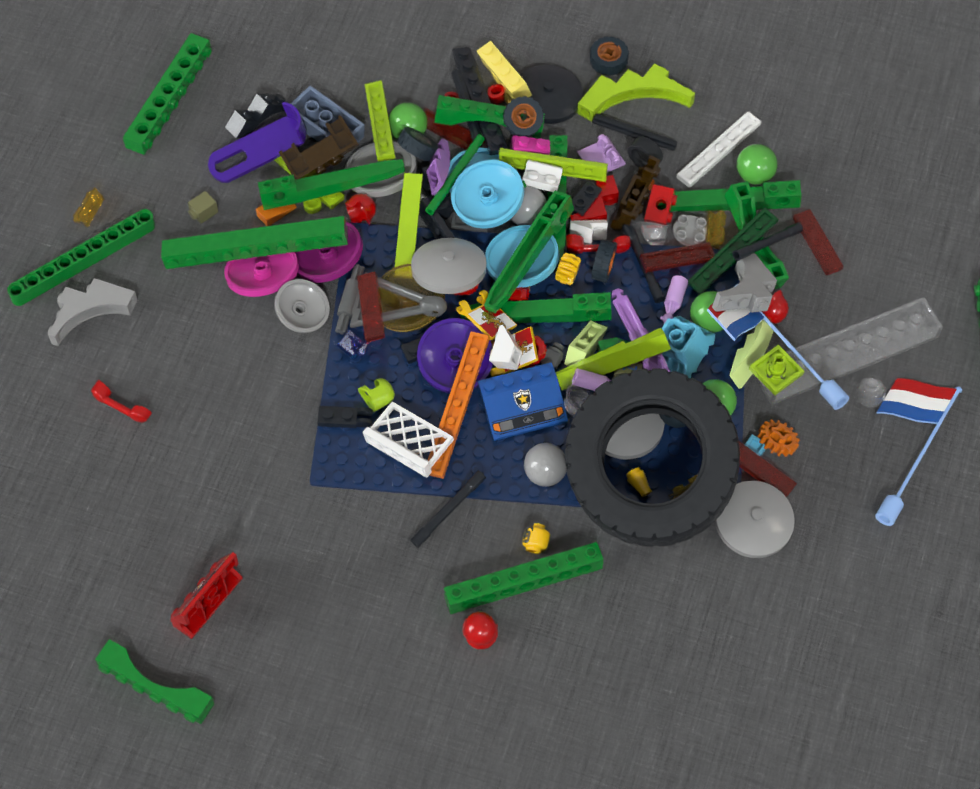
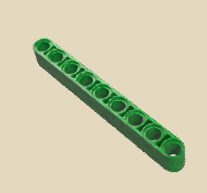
[7,209,155,306]

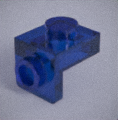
[336,330,370,360]

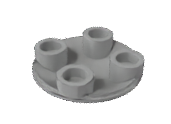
[673,215,709,247]

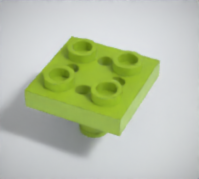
[749,345,804,395]

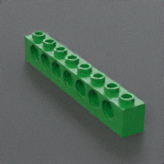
[123,33,212,155]
[444,542,604,615]

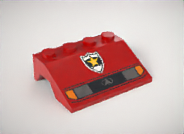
[170,552,243,639]

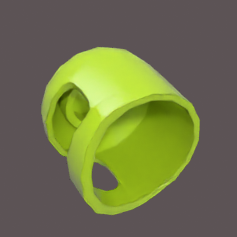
[358,378,395,412]

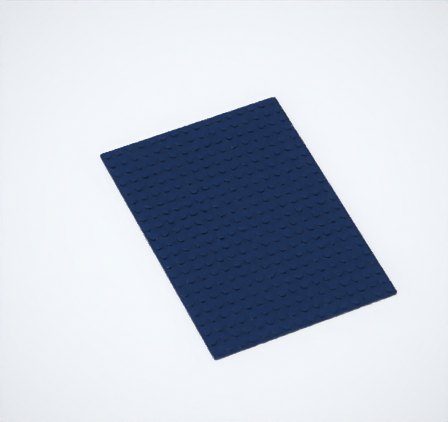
[310,222,746,507]

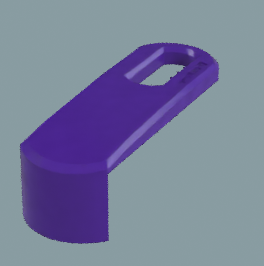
[208,102,306,183]

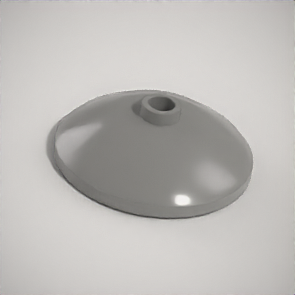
[274,279,330,333]

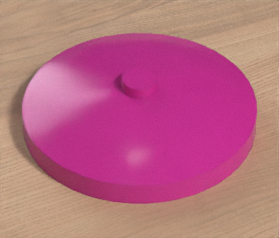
[224,252,299,297]

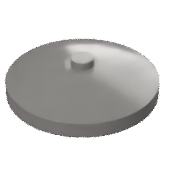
[345,142,417,197]
[411,238,486,294]
[605,414,665,459]
[715,481,795,558]

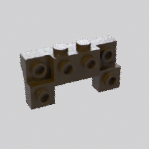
[279,115,359,180]
[610,155,661,232]

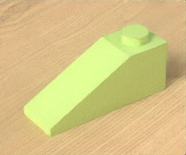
[564,321,608,366]

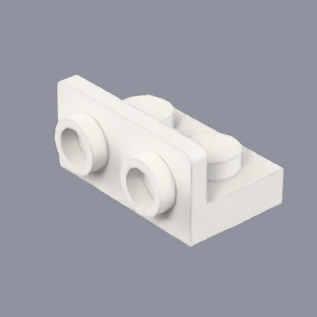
[522,160,563,192]

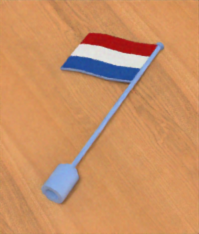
[707,284,849,410]
[875,378,962,526]

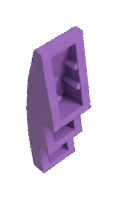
[426,139,450,196]

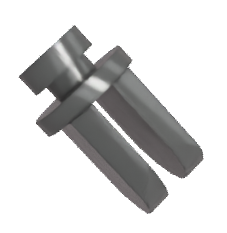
[541,342,564,371]

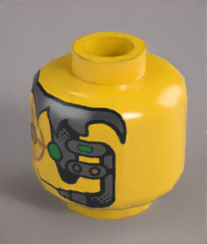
[522,523,550,554]

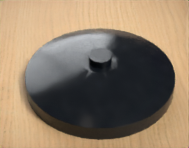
[520,65,583,124]

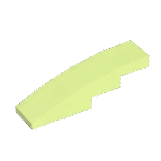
[729,319,774,389]

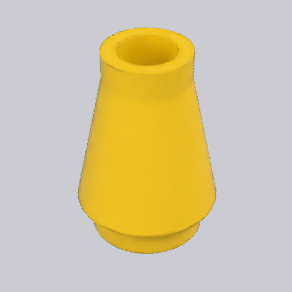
[626,467,652,498]

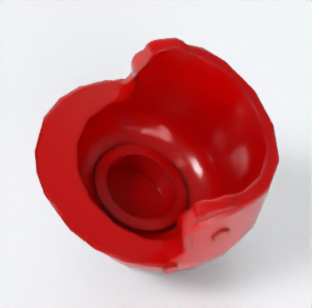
[345,193,376,225]
[762,290,789,324]
[462,611,498,649]

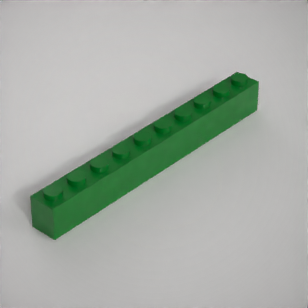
[161,216,348,269]

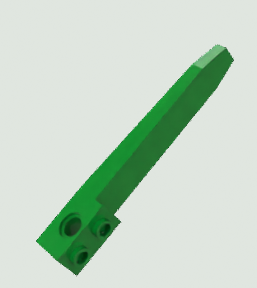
[548,135,568,264]
[258,159,405,210]
[656,180,802,212]
[484,190,574,313]
[460,292,612,323]

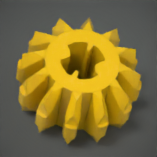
[555,253,581,285]

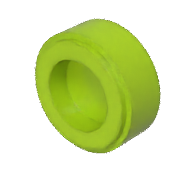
[303,198,322,214]

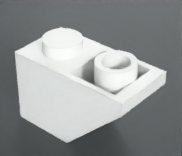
[489,325,522,370]

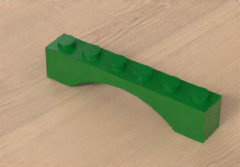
[434,95,545,139]
[724,181,789,289]
[95,639,214,724]

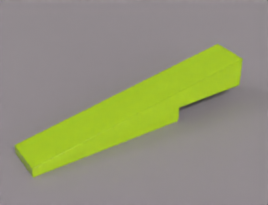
[555,328,671,391]

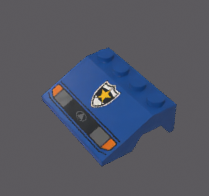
[478,362,568,441]

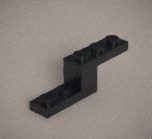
[419,167,455,239]

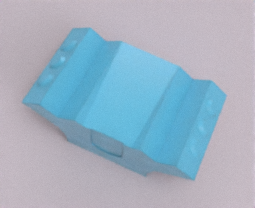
[661,316,715,378]

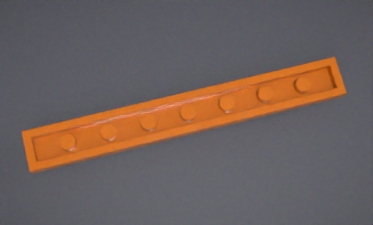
[428,331,490,479]

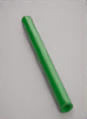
[425,135,485,215]

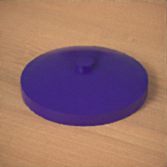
[417,318,493,393]

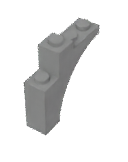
[712,253,777,313]
[48,278,138,346]

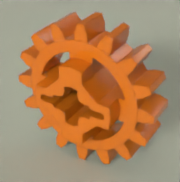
[757,419,800,457]

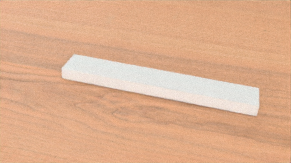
[676,111,761,188]

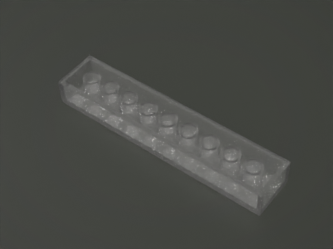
[754,297,943,406]

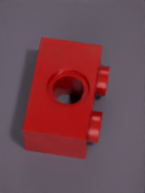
[644,184,677,228]

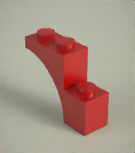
[569,175,619,226]

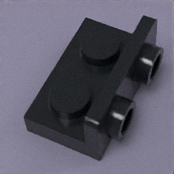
[568,181,602,220]

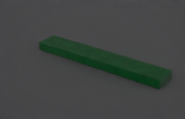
[688,207,778,295]

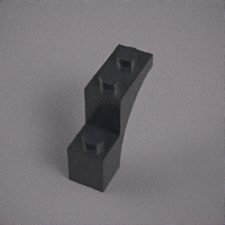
[225,93,286,138]

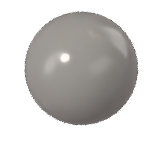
[511,186,547,225]
[524,443,567,487]

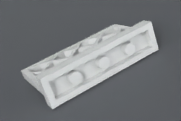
[363,402,454,478]

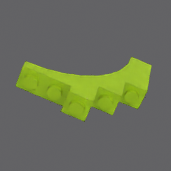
[577,63,695,122]

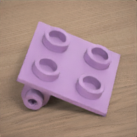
[577,134,626,173]

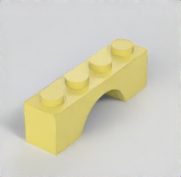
[477,41,532,99]

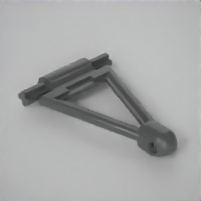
[335,264,447,335]

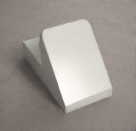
[569,220,608,245]

